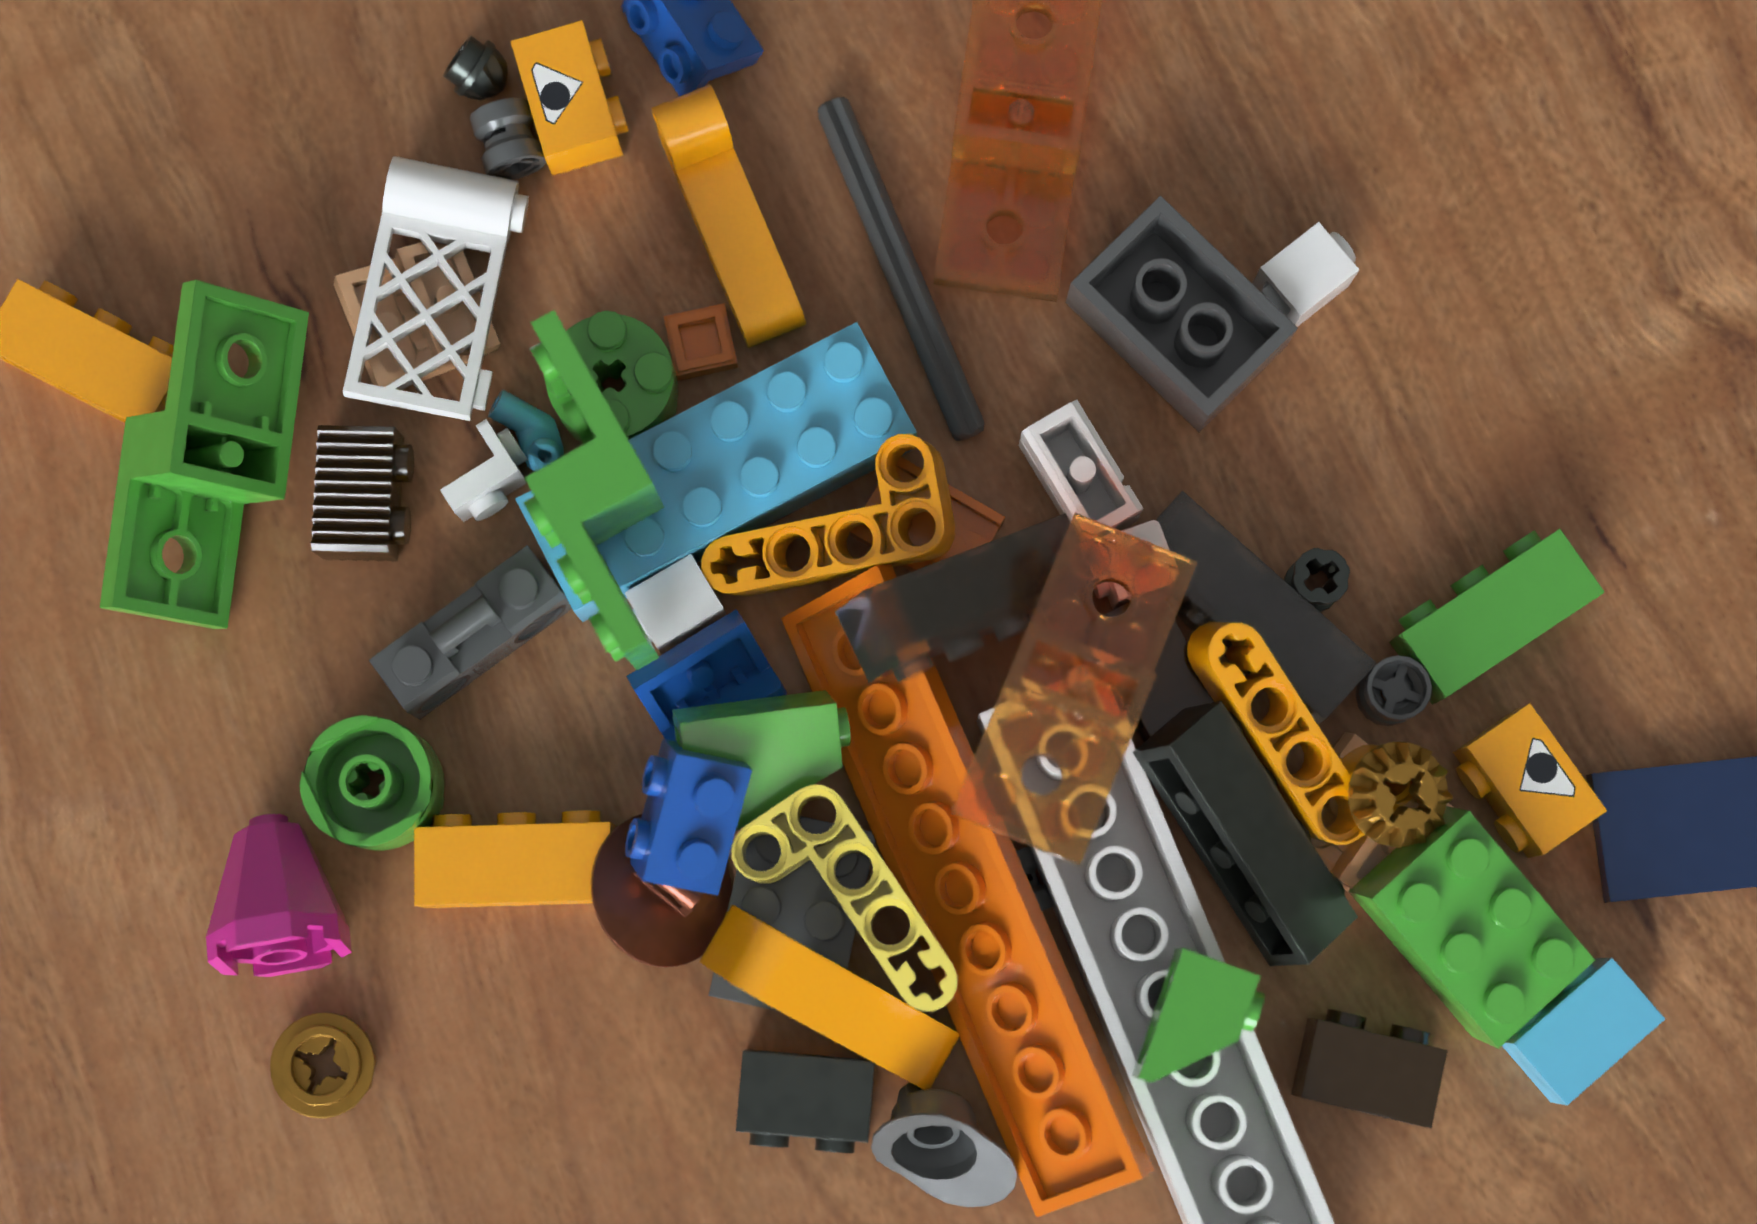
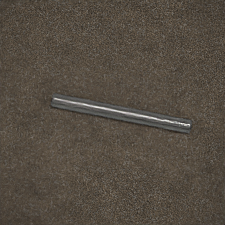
[818,97,985,441]

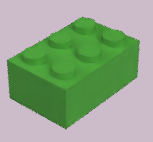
[1348,806,1595,1049]

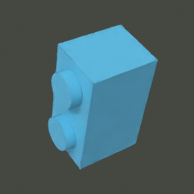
[1502,958,1665,1105]

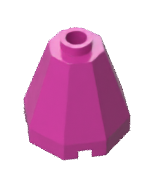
[206,814,352,977]

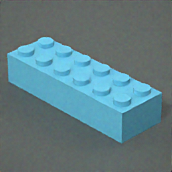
[515,322,917,622]

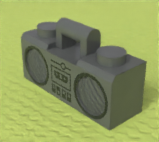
[369,545,572,720]

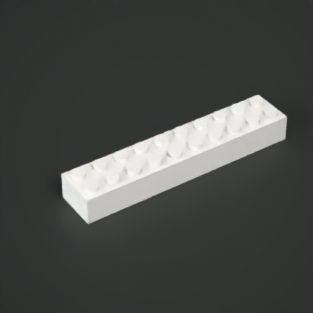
[976,665,1335,1224]

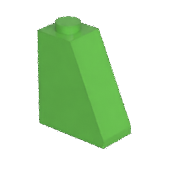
[673,690,851,831]

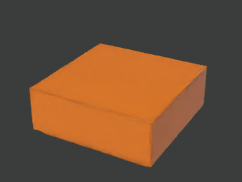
[663,303,739,381]

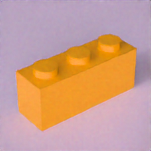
[0,279,174,423]
[414,810,617,908]

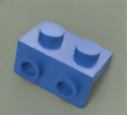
[621,0,764,96]
[626,609,787,741]
[625,739,752,895]

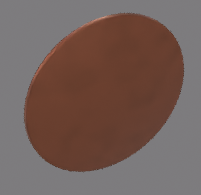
[591,814,732,968]

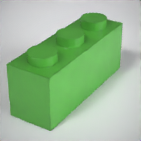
[1389,529,1605,705]

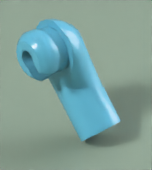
[488,389,564,471]

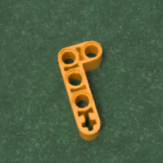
[651,84,806,348]
[701,434,956,596]
[1187,622,1413,845]
[699,904,960,1090]

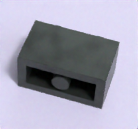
[736,1049,875,1153]

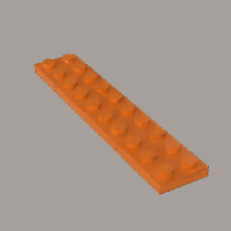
[781,564,1155,1218]

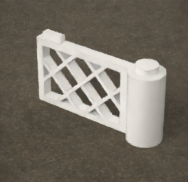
[343,156,529,421]

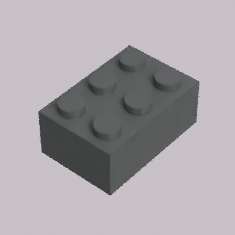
[1066,195,1298,432]

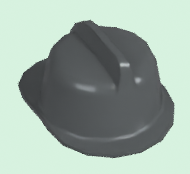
[871,1083,1018,1207]

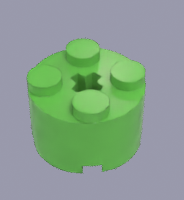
[544,311,679,445]
[300,715,445,851]

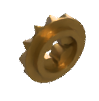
[1348,741,1454,849]
[270,1013,377,1118]

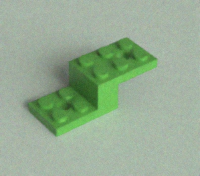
[99,280,309,629]
[523,310,664,670]

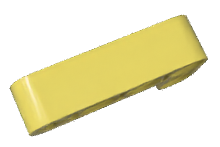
[732,785,957,1011]

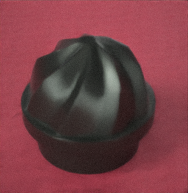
[443,35,508,100]

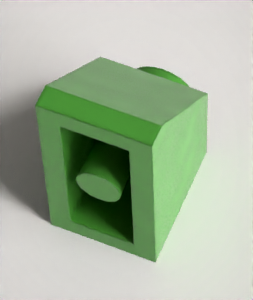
[1132,948,1265,1083]

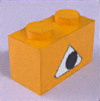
[510,20,629,176]
[1453,703,1607,858]

